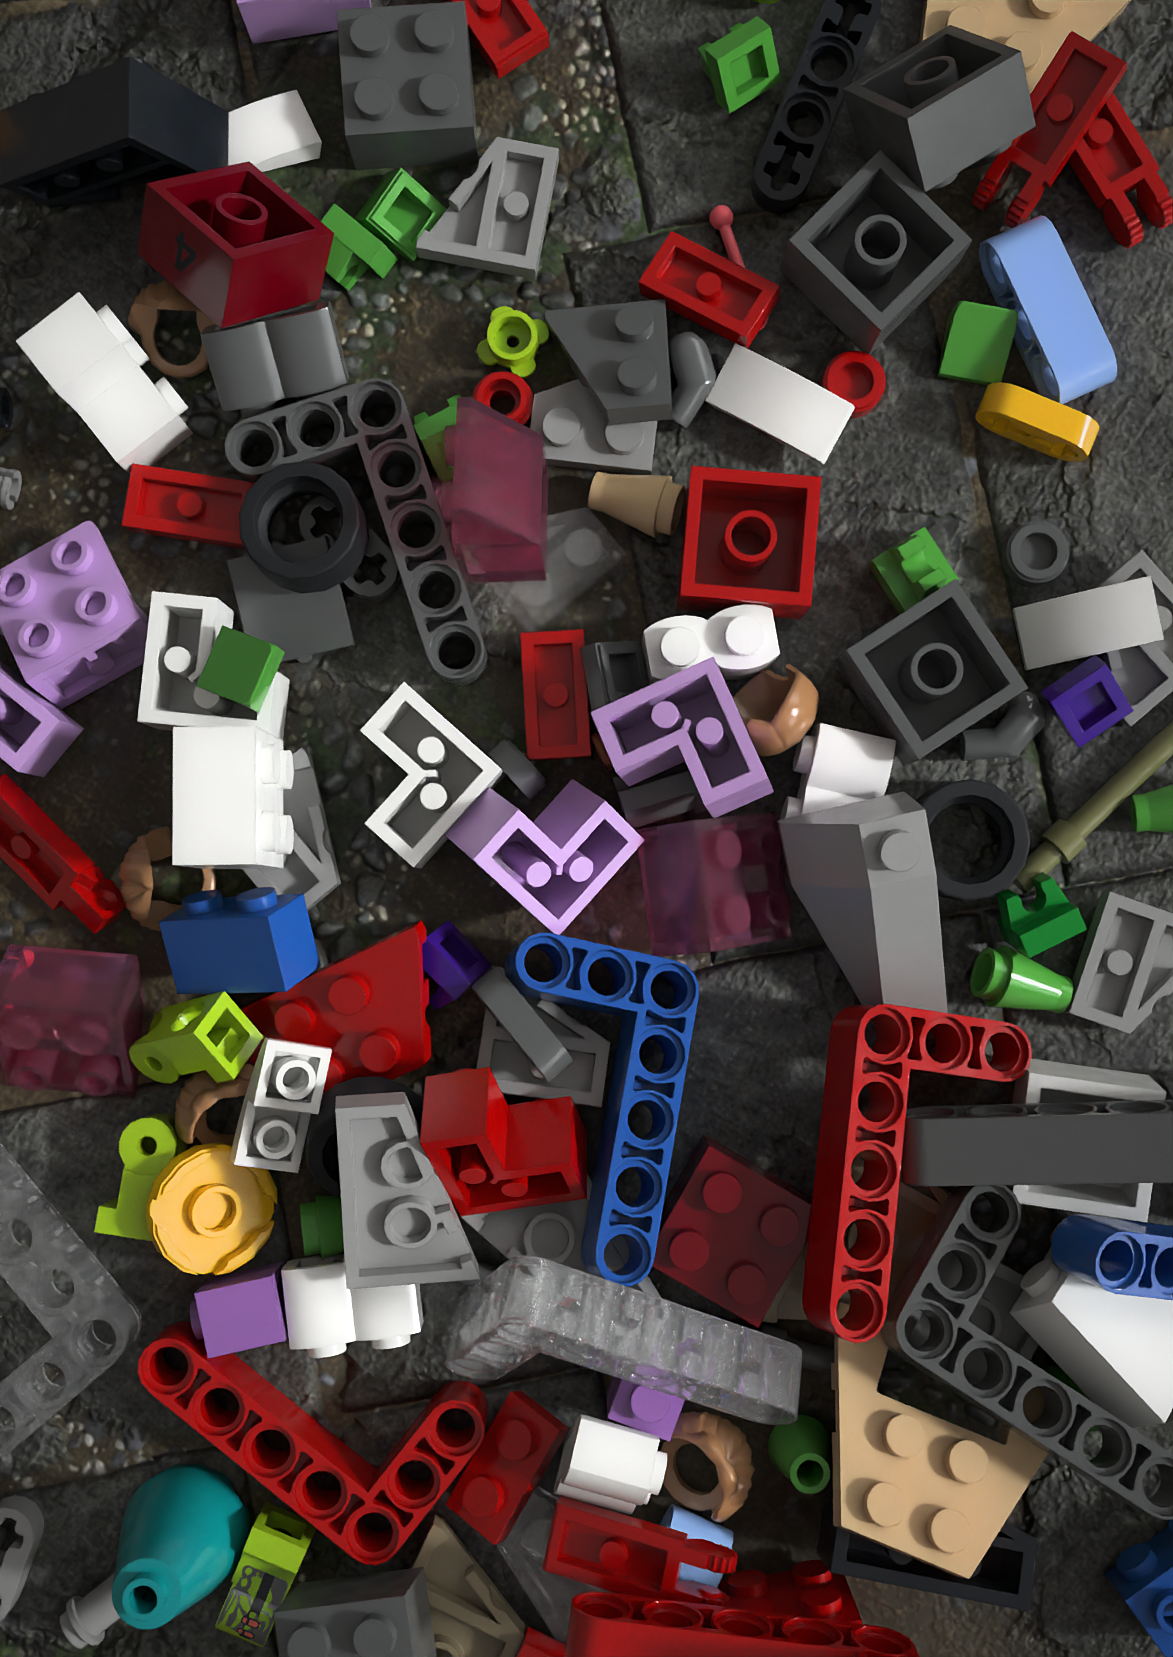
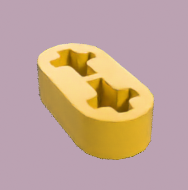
[975,382,1100,462]

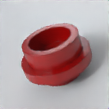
[471,371,534,436]

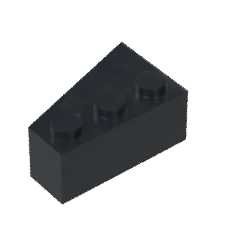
[0,57,229,208]
[816,1427,1039,1612]

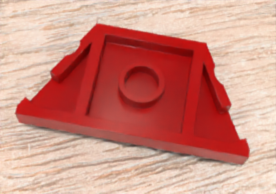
[239,920,432,1095]

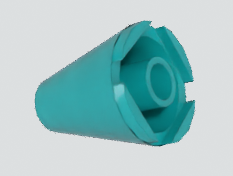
[112,1464,251,1629]

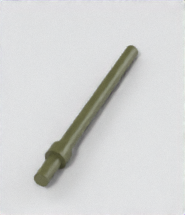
[1013,720,1173,893]

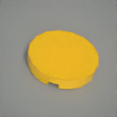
[146,1142,277,1275]

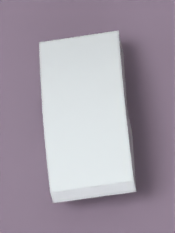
[228,90,322,172]
[705,343,855,465]
[1012,576,1164,670]
[229,1037,332,1173]

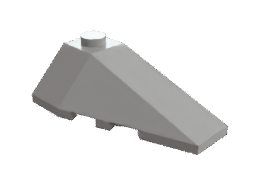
[777,791,948,1040]

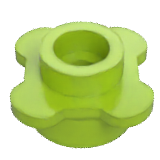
[477,306,549,379]

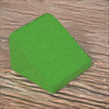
[355,168,447,262]
[937,301,1019,385]
[196,625,285,713]

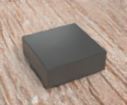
[580,641,649,710]

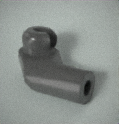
[668,332,716,430]
[958,691,1046,761]

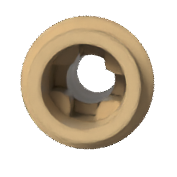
[588,471,685,538]

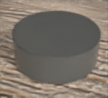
[1001,521,1069,587]
[487,739,546,800]

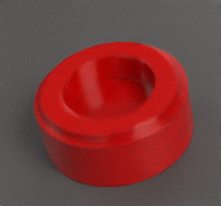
[820,350,886,419]

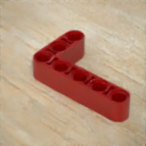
[802,1004,1032,1343]
[138,1321,488,1565]
[565,1591,919,1657]

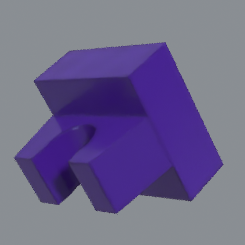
[1040,655,1133,748]
[422,920,492,1010]

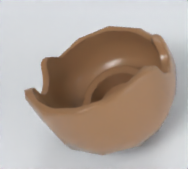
[733,664,819,757]

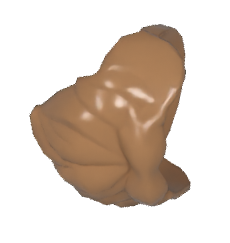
[128,280,216,379]
[119,826,217,931]
[175,1063,254,1145]
[660,1411,755,1522]

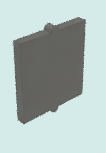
[226,536,355,663]

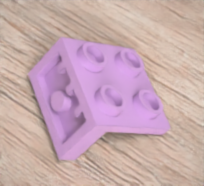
[0,521,149,710]

